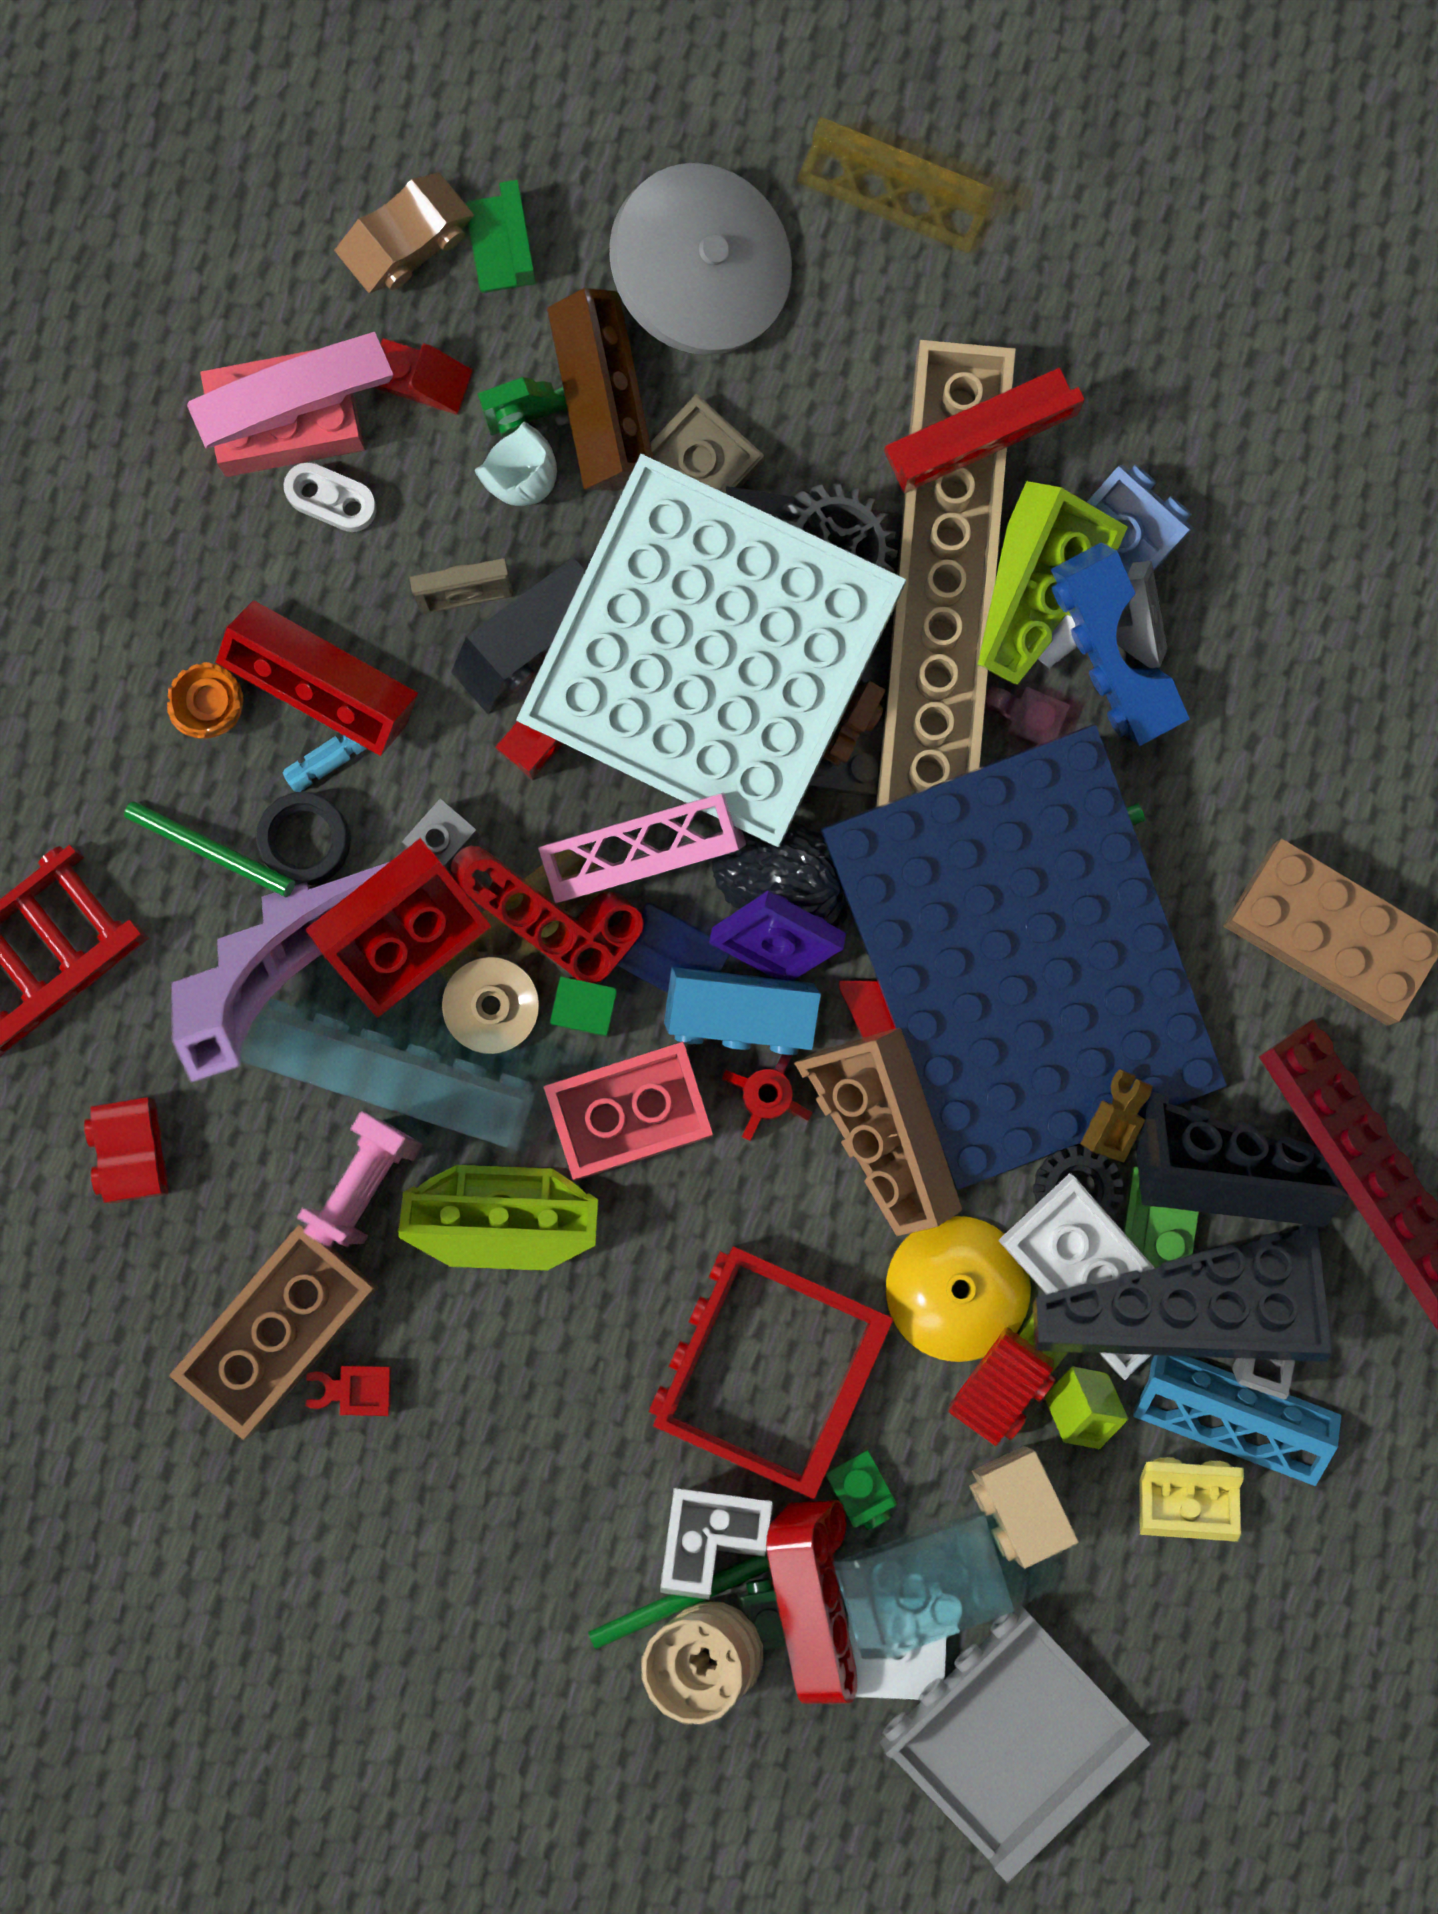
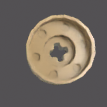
[642,1601,763,1724]

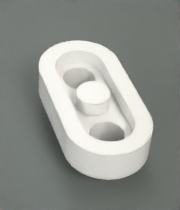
[284,463,377,532]

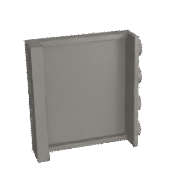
[880,1606,1150,1883]

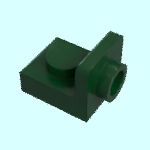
[738,1577,786,1650]

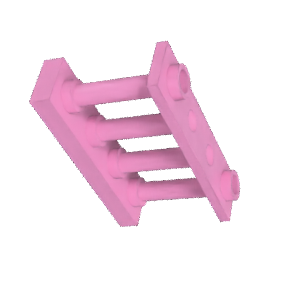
[297,1112,423,1247]

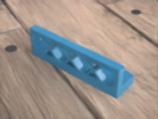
[1133,1355,1341,1486]

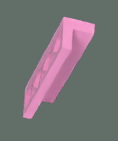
[538,792,746,903]

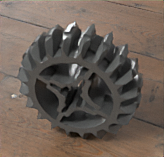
[780,484,898,573]

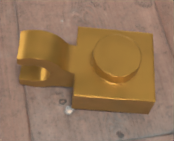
[1080,1069,1152,1163]

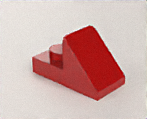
[372,338,473,415]

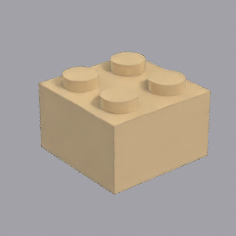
[969,1446,1079,1569]

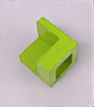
[1045,1366,1128,1449]

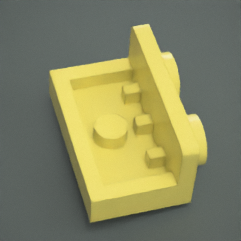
[1139,1457,1244,1541]

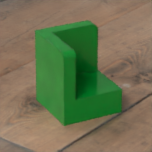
[550,976,617,1038]

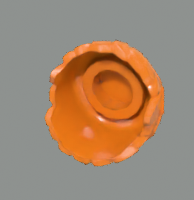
[167,662,244,739]

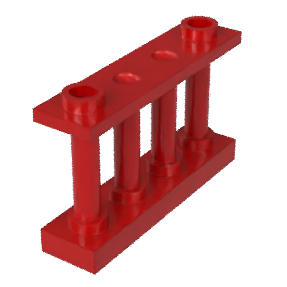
[0,844,149,1056]

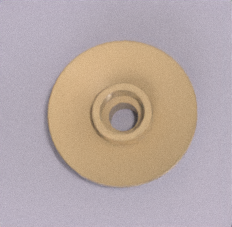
[442,957,539,1054]

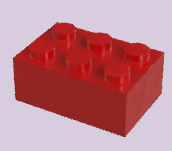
[305,838,492,1018]

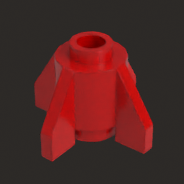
[722,1054,813,1141]

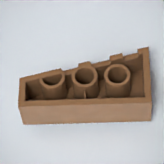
[794,1028,963,1236]

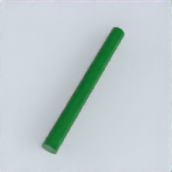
[124,801,295,898]
[588,1551,771,1650]

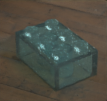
[833,1515,1014,1659]

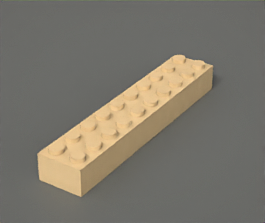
[876,340,1015,807]

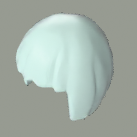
[475,422,557,506]

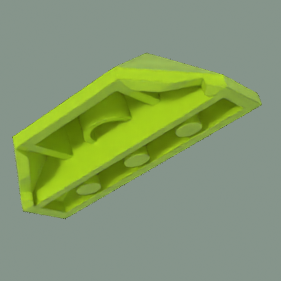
[398,1165,598,1271]

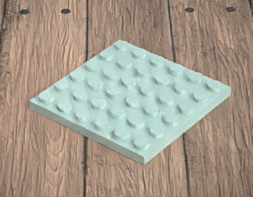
[516,454,907,847]

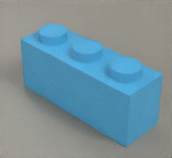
[664,967,821,1055]

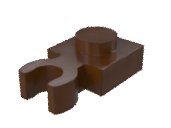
[823,681,886,766]

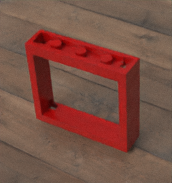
[648,1246,894,1499]

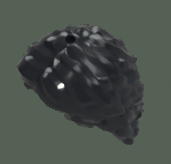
[712,821,849,929]

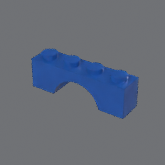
[1051,542,1190,746]

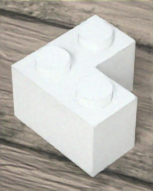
[660,1488,772,1599]

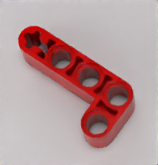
[451,846,643,984]
[766,1500,858,1704]

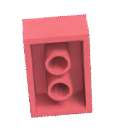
[200,349,365,477]
[543,1042,713,1181]

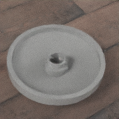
[609,163,792,355]

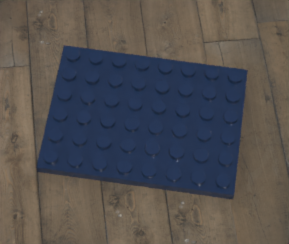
[820,724,1227,1190]

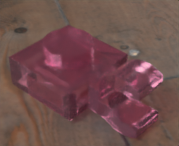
[984,685,1070,745]

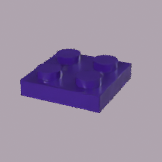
[709,891,846,981]

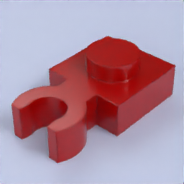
[306,1365,392,1416]

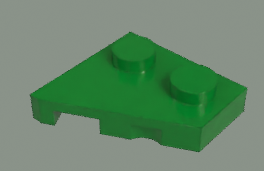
[477,377,567,437]

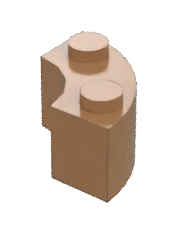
[334,173,474,293]

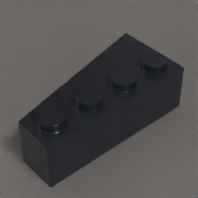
[1135,1092,1348,1227]

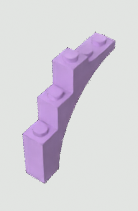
[172,862,389,1082]

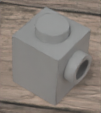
[402,799,480,871]

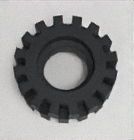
[1033,1146,1124,1219]

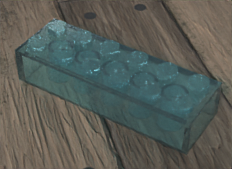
[240,998,540,1153]

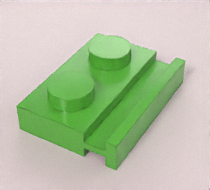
[1123,1167,1199,1268]

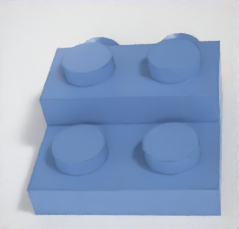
[1087,464,1194,574]

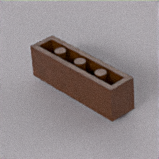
[547,288,654,491]

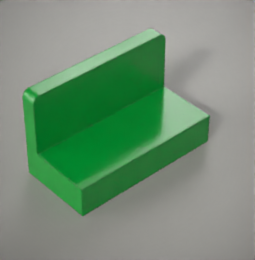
[466,180,536,293]

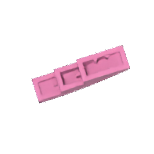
[187,332,393,449]

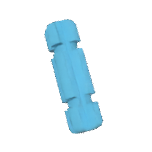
[283,735,367,792]

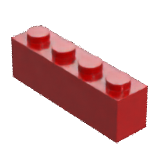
[215,600,419,756]

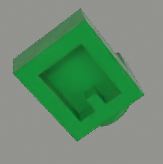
[826,1449,897,1530]

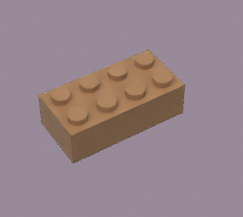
[1223,838,1438,1026]
[169,1225,379,1440]

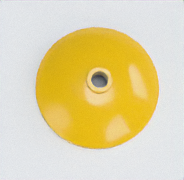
[885,1216,1031,1362]

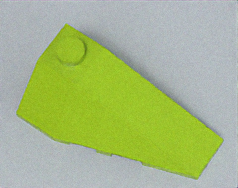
[978,481,1128,684]

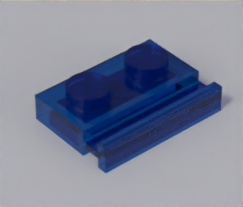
[617,902,730,993]

